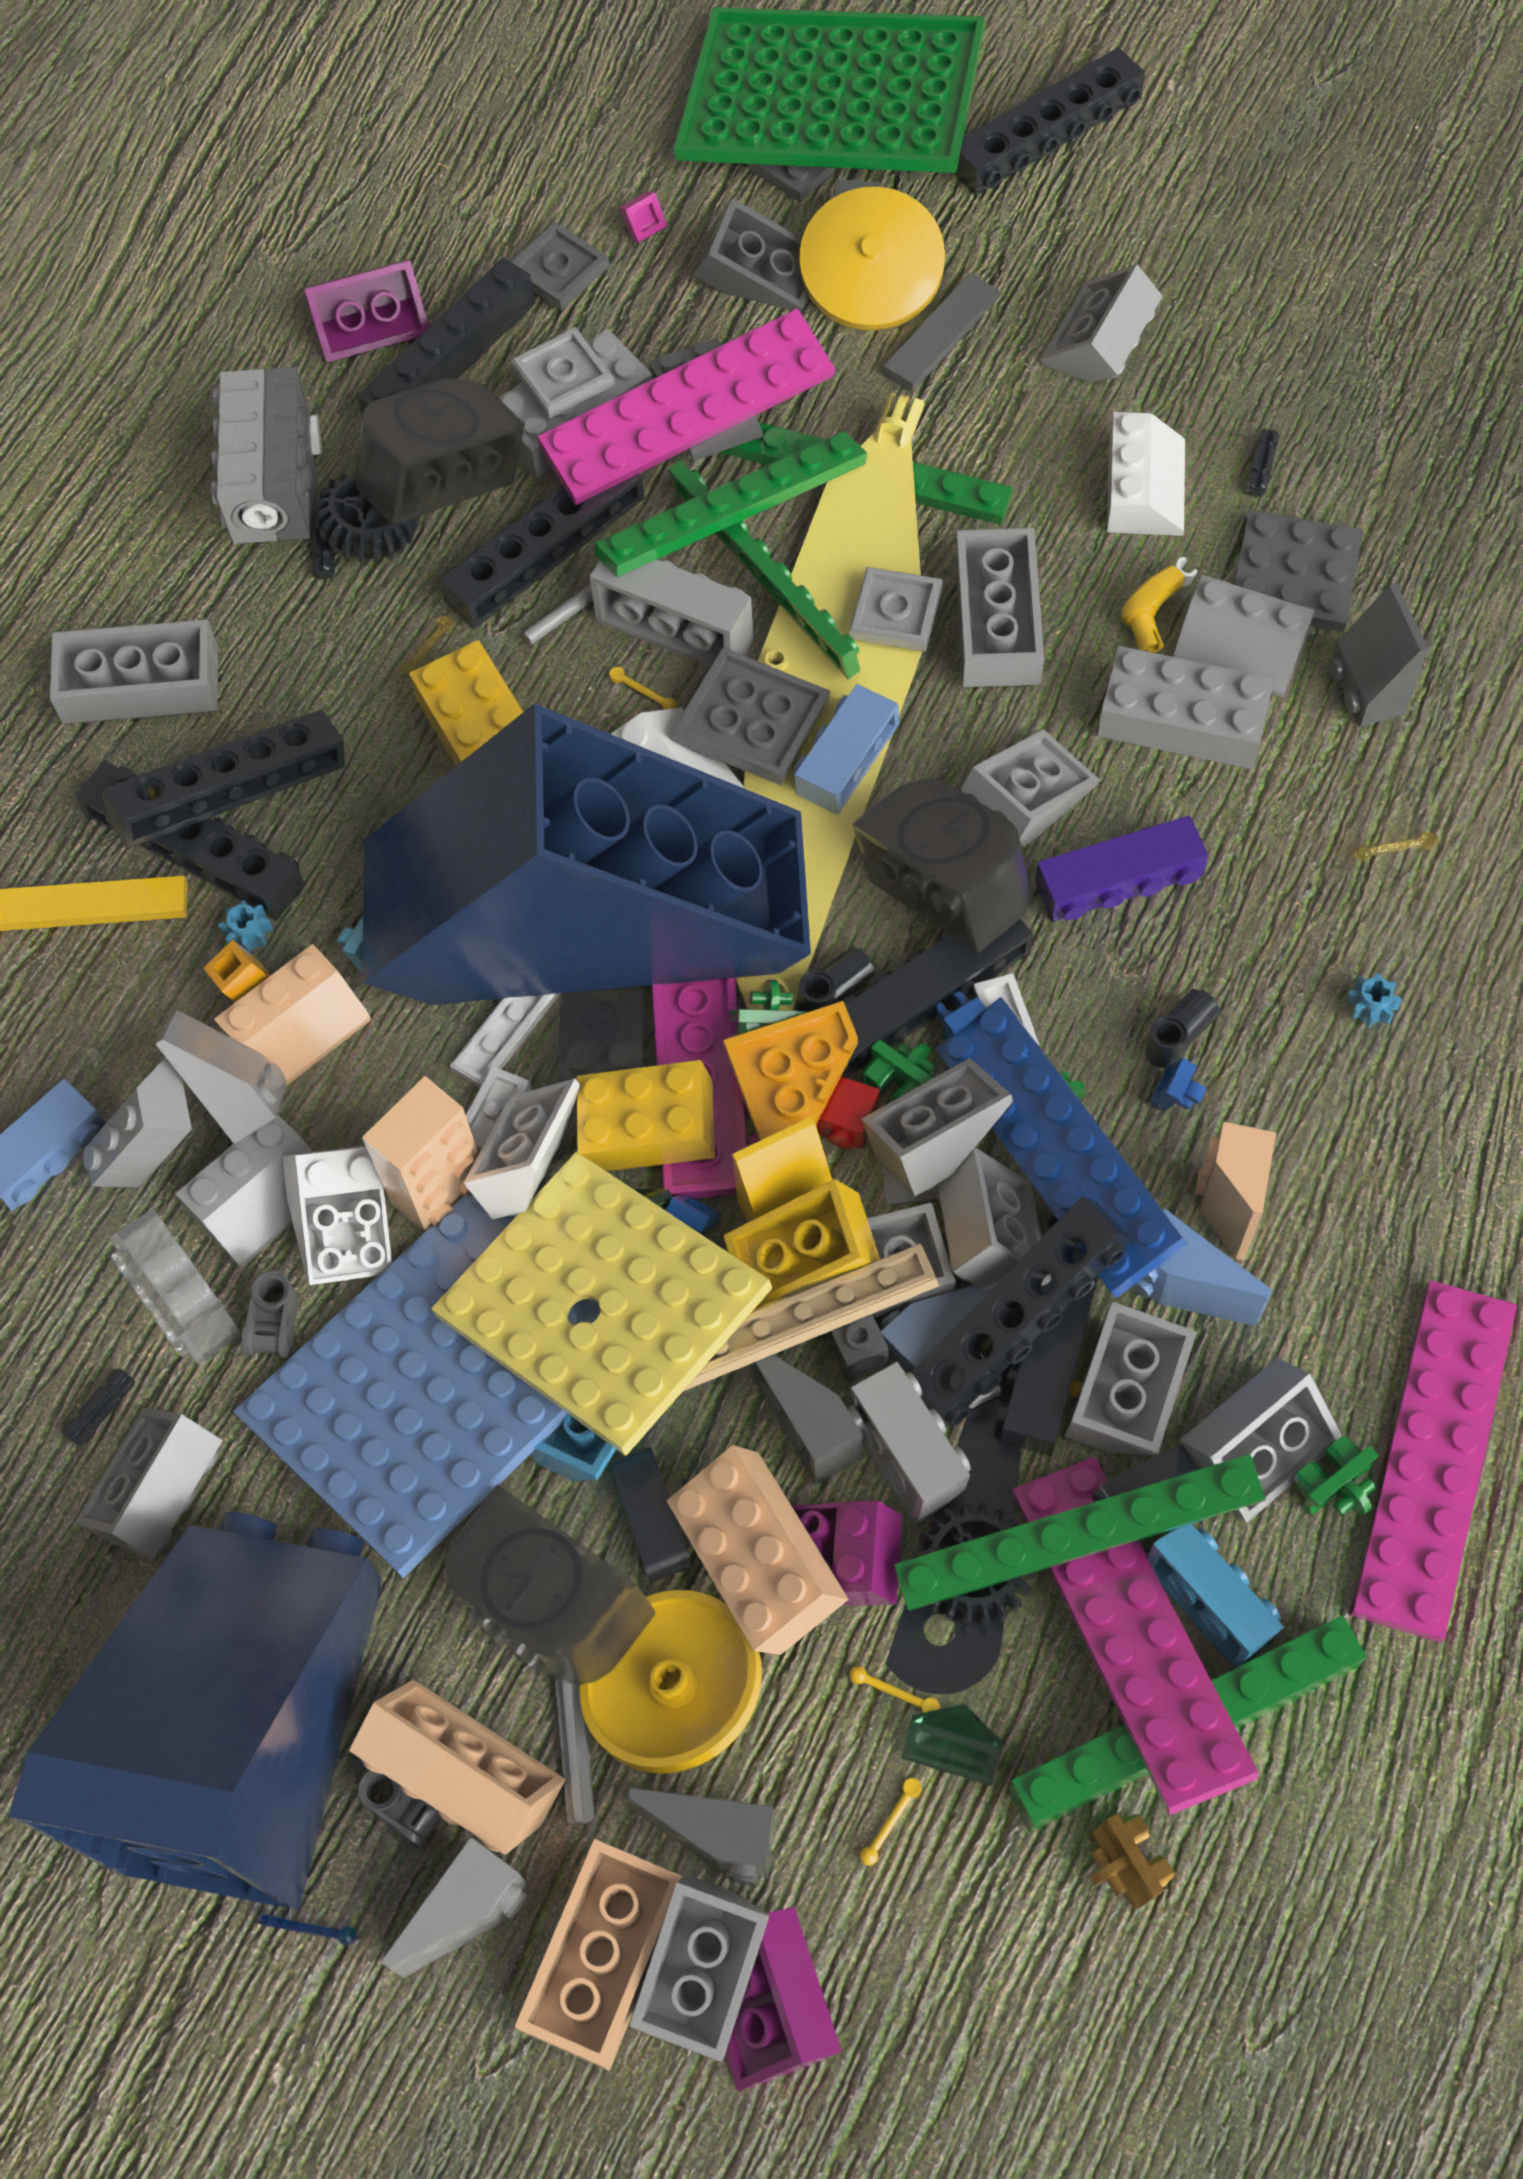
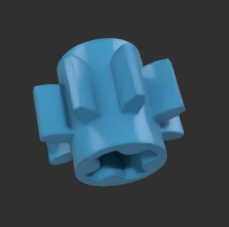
[219,900,273,953]
[1346,973,1402,1028]

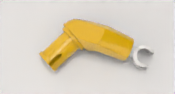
[1121,557,1197,653]

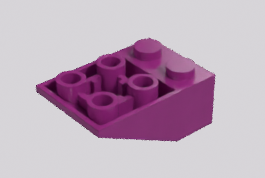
[792,1500,902,1606]

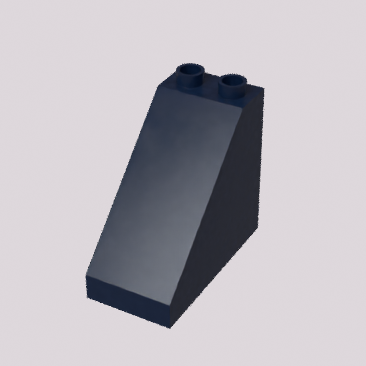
[362,703,811,1005]
[8,1512,383,1911]

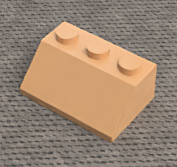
[214,944,372,1086]
[1195,1122,1276,1261]

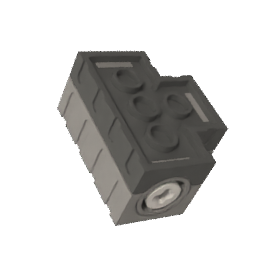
[211,367,317,544]

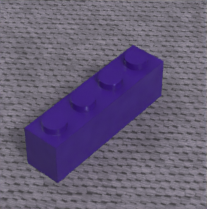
[1035,815,1209,922]

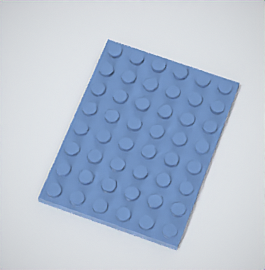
[233,1193,601,1578]

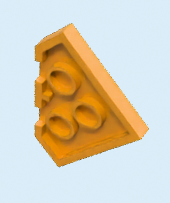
[723,1001,858,1141]

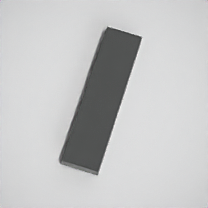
[883,273,999,392]

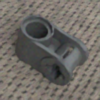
[242,1271,299,1358]
[358,1770,441,1850]

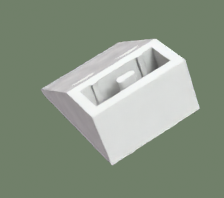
[282,1146,392,1285]

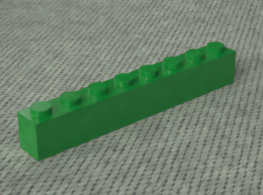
[1008,1615,1367,1833]

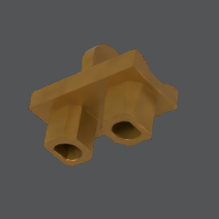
[1089,1813,1175,1911]

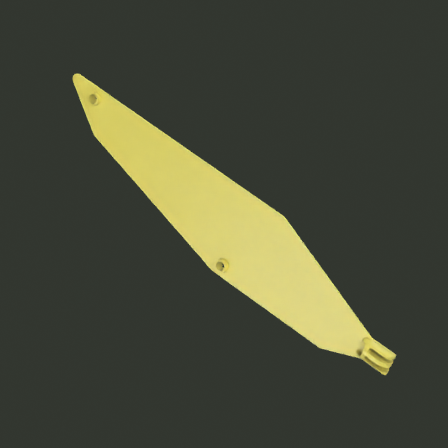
[736,393,924,1027]

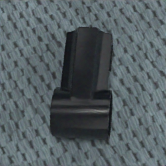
[797,946,875,1012]
[1145,988,1221,1068]

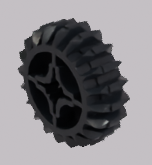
[315,469,418,564]
[913,1502,1036,1627]

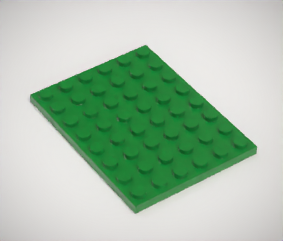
[674,7,985,173]

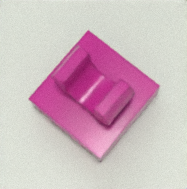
[619,191,667,243]

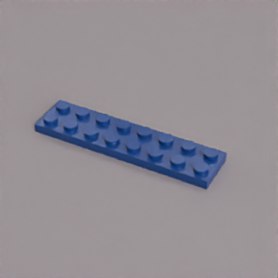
[935,997,1188,1298]

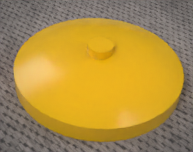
[800,187,945,330]
[579,1590,762,1774]

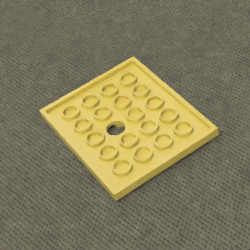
[431,1152,772,1456]

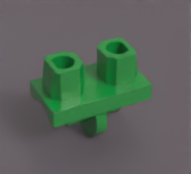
[729,980,808,1036]
[862,1039,936,1101]
[1293,1435,1379,1517]

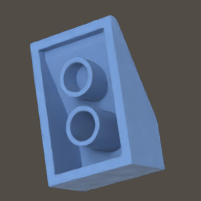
[1131,1209,1273,1326]

